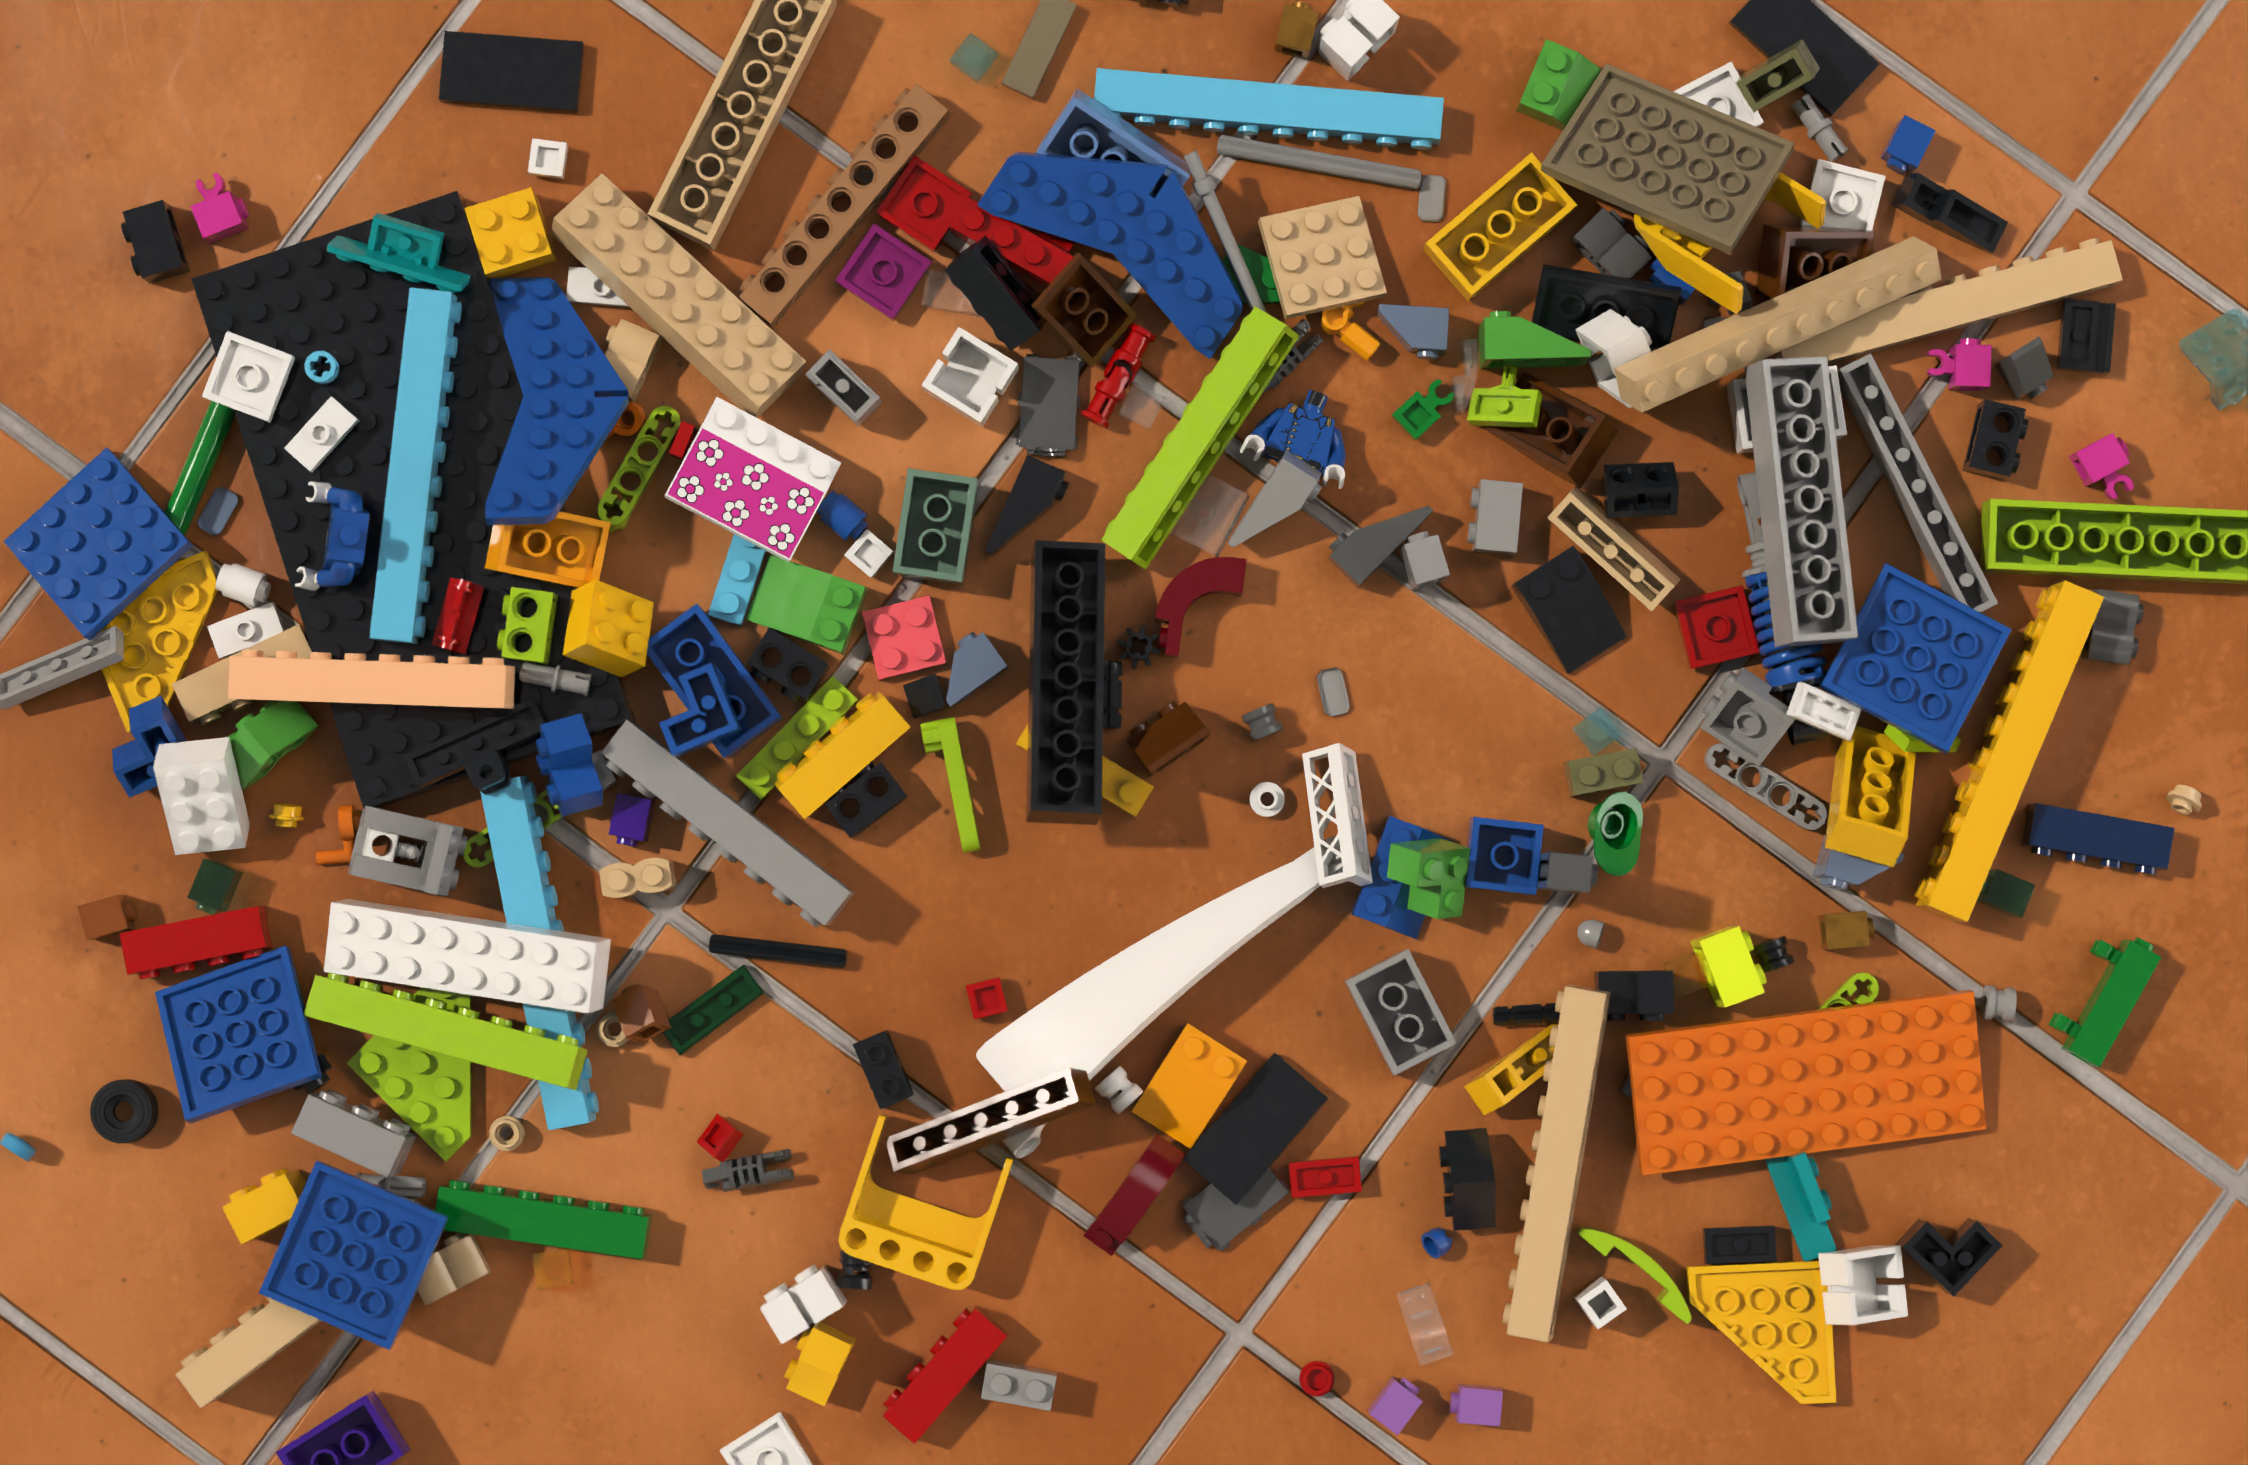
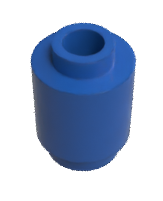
[816,490,869,541]

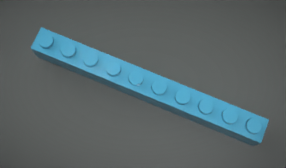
[1094,68,1444,150]
[369,288,462,645]
[480,776,599,1131]

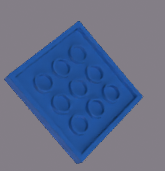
[3,447,194,640]
[1820,563,2012,754]
[155,945,322,1124]
[259,1160,449,1350]

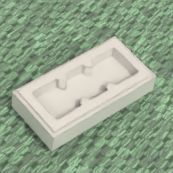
[566,266,630,308]
[284,396,359,473]
[207,602,285,660]
[1786,682,1861,741]

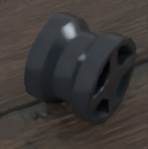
[1753,935,1795,973]

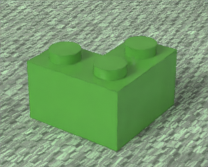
[228,700,318,790]
[1387,838,1470,919]

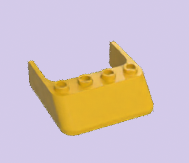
[1634,172,1826,314]
[839,1114,1014,1290]

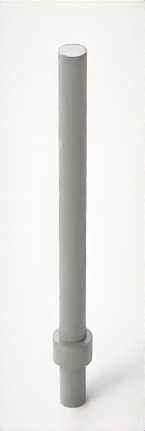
[1184,150,1267,313]

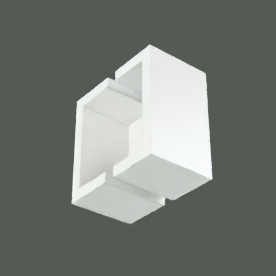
[1318,0,1400,81]
[1575,309,1652,408]
[921,327,1019,427]
[1818,1245,1908,1325]
[760,1264,847,1344]

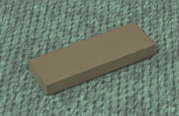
[1001,0,1077,100]

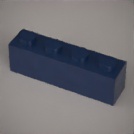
[2022,803,2175,875]

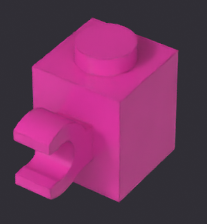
[190,172,250,244]
[1926,338,1991,391]
[2069,433,2134,501]

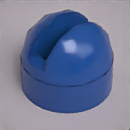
[1421,1227,1453,1259]

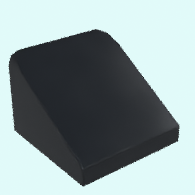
[903,674,947,719]

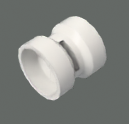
[1094,1066,1144,1114]

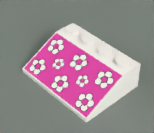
[664,397,841,563]

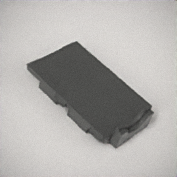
[1015,354,1081,458]
[1182,1169,1290,1252]

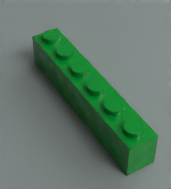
[435,1179,652,1259]

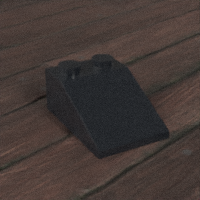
[1511,545,1627,674]

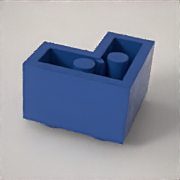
[659,663,742,757]
[112,696,187,798]
[536,713,603,817]

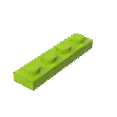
[736,676,859,800]

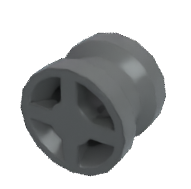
[1242,703,1284,742]

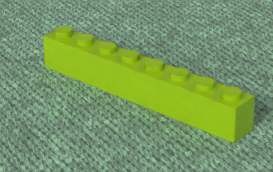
[1101,306,1300,570]
[304,973,588,1091]

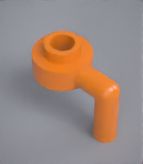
[606,400,646,439]
[316,805,362,865]

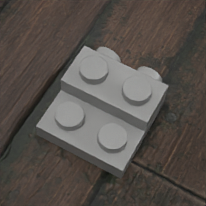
[1700,667,1795,766]

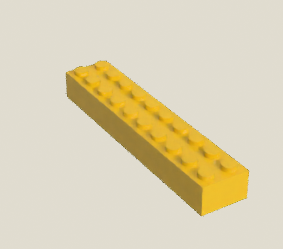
[1914,580,2104,922]

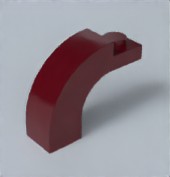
[1155,557,1247,659]
[1083,1134,1185,1256]

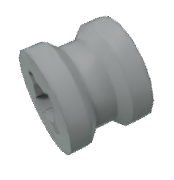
[1981,985,2017,1022]

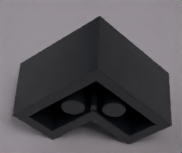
[1594,970,1674,1021]
[1439,1128,1496,1231]
[1895,1218,2003,1297]

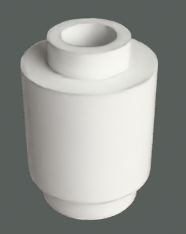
[215,563,271,607]

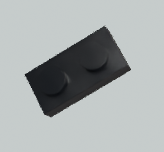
[1703,1225,1777,1264]

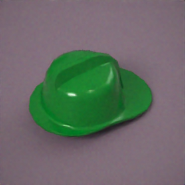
[1587,792,1643,876]

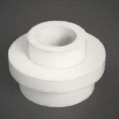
[1249,782,1285,817]

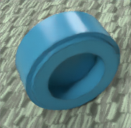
[0,1132,36,1162]

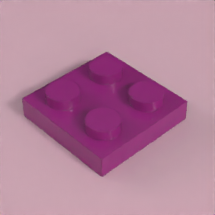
[835,224,932,321]

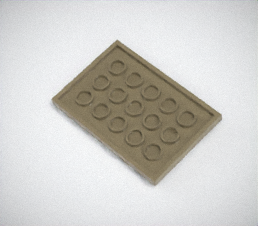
[1541,63,1794,255]

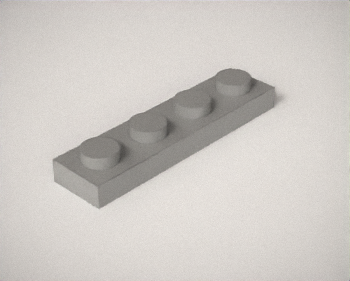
[0,626,124,710]

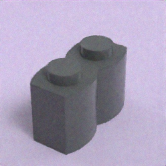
[1570,208,1652,279]
[2081,589,2144,665]

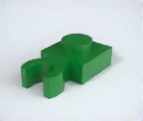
[1391,379,1454,441]

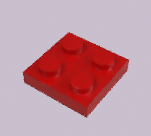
[876,155,973,253]
[1673,585,1760,670]

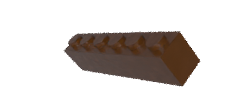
[885,1067,1096,1174]

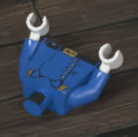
[1240,390,1346,489]
[295,481,369,591]

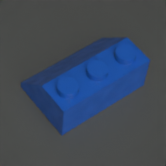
[1351,816,1453,940]

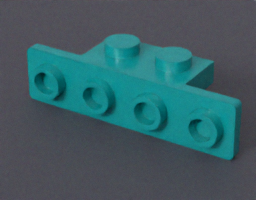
[327,213,470,293]
[1764,1152,1836,1261]

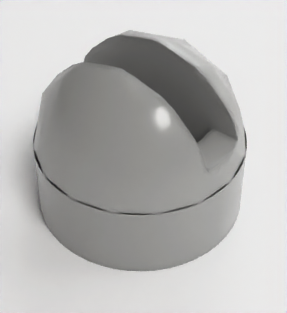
[1577,919,1605,949]

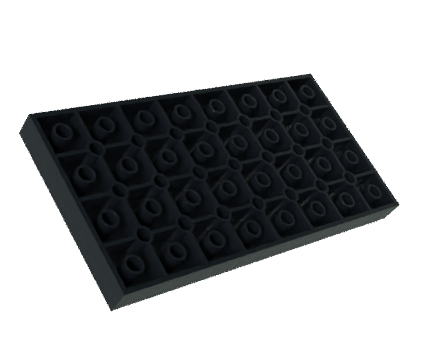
[191,191,636,809]

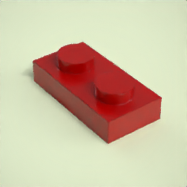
[1288,1156,1362,1198]

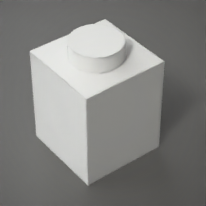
[1573,1276,1627,1329]

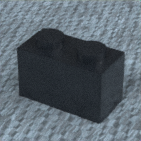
[121,200,190,283]

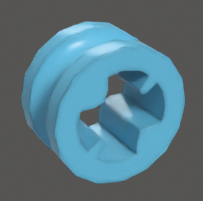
[305,351,339,384]

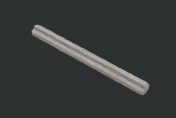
[1217,135,1422,190]

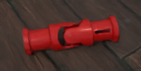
[1080,323,1157,429]

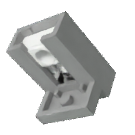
[348,805,467,896]

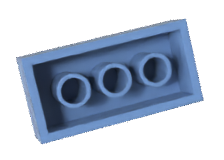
[1036,88,1191,196]

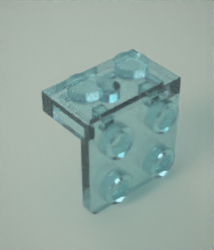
[2179,309,2248,411]

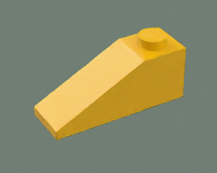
[1464,1022,1557,1115]

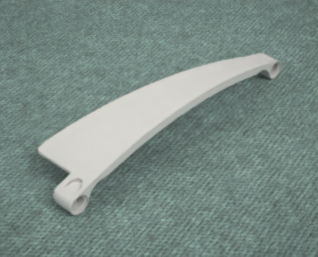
[976,836,1343,1158]

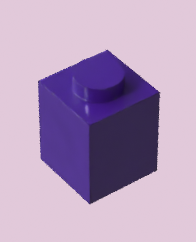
[609,793,655,847]

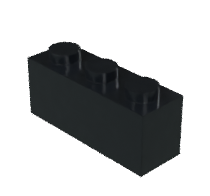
[944,235,1045,351]

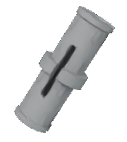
[1791,94,1849,162]

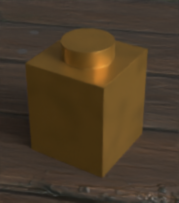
[1275,1,1319,59]
[1819,911,1874,950]

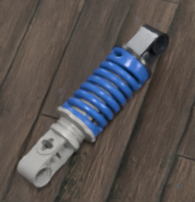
[1737,472,1829,746]

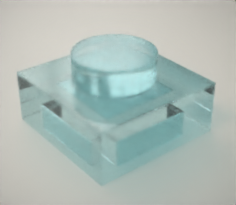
[950,33,998,83]
[1572,707,1622,756]

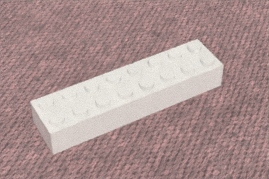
[324,899,611,1013]

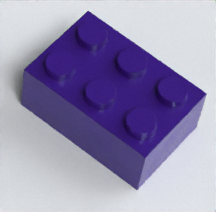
[276,1390,411,1465]

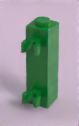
[2048,937,2162,1067]

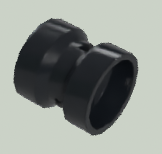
[837,1250,874,1289]

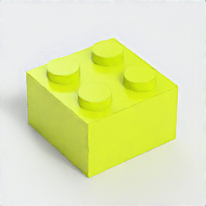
[1690,926,1767,1008]

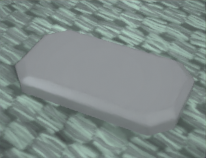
[1417,174,1447,223]
[1316,667,1350,717]

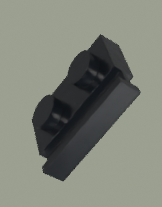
[2057,299,2116,374]

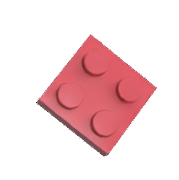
[862,595,947,680]

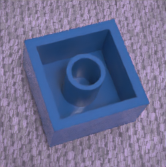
[1465,817,1544,895]

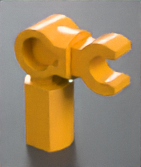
[1320,301,1382,362]

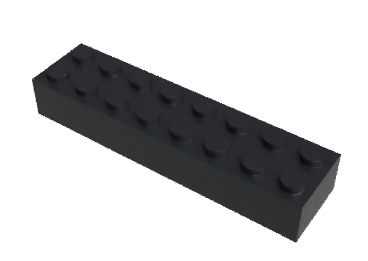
[1026,540,1105,825]

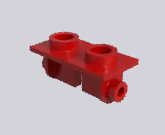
[432,577,485,654]

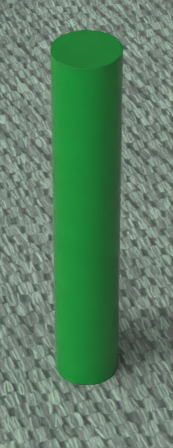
[165,401,236,536]

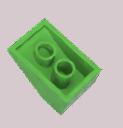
[1478,311,1591,369]
[746,554,868,655]

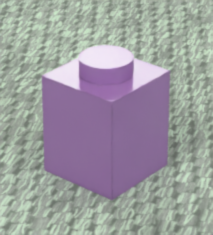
[1367,1376,1423,1436]
[1450,1384,1503,1427]

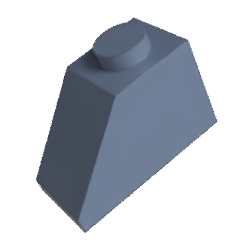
[1377,304,1449,360]
[946,631,1008,708]

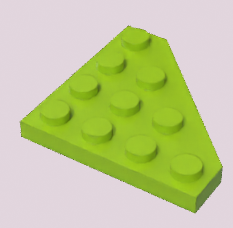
[347,987,473,1162]

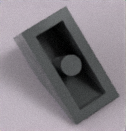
[1995,336,2054,400]

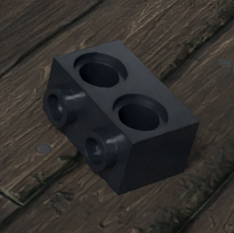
[1962,399,2028,480]
[1603,462,1679,518]
[747,627,831,703]
[825,762,908,839]
[853,1030,915,1109]

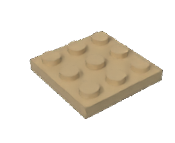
[1258,196,1387,319]

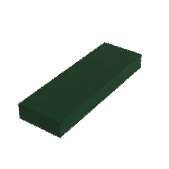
[663,965,765,1056]

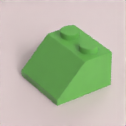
[1516,39,1602,130]

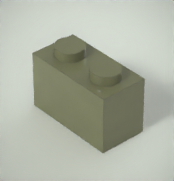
[1736,39,1820,112]
[1564,748,1644,797]

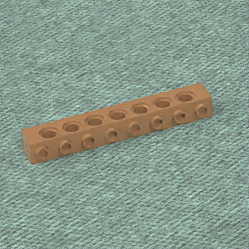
[738,84,950,329]

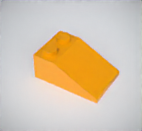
[484,511,611,588]
[1131,1023,1247,1149]

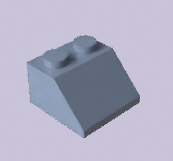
[1813,836,1904,890]

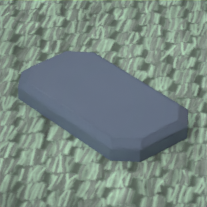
[198,487,239,536]

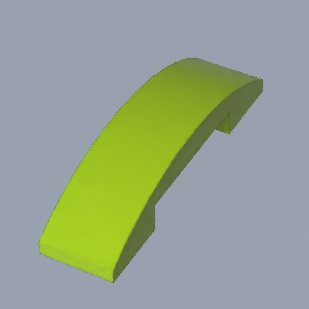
[1574,1226,1692,1325]

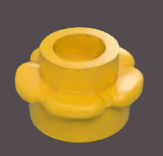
[269,803,304,827]

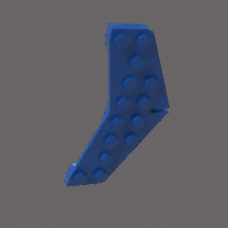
[977,152,1243,359]
[485,277,629,525]

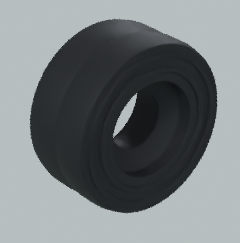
[90,1079,158,1143]

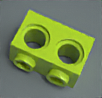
[497,587,558,665]

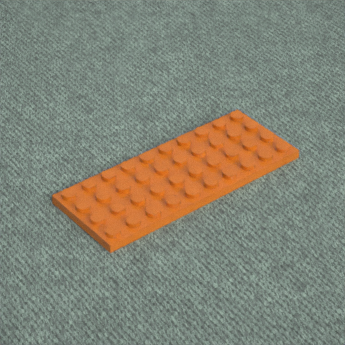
[1626,990,1986,1175]

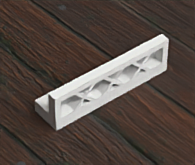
[1302,743,1373,888]

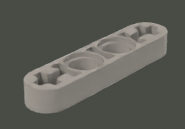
[1704,743,1827,830]

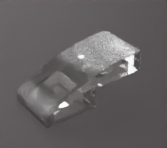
[921,270,982,317]
[1451,339,1478,415]
[1396,1283,1454,1366]

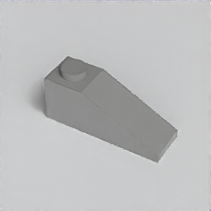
[1227,450,1322,547]

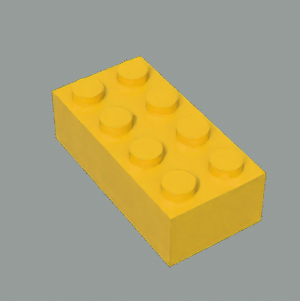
[1423,152,1577,302]
[1825,726,1916,867]

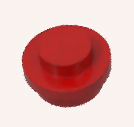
[1299,1361,1335,1397]

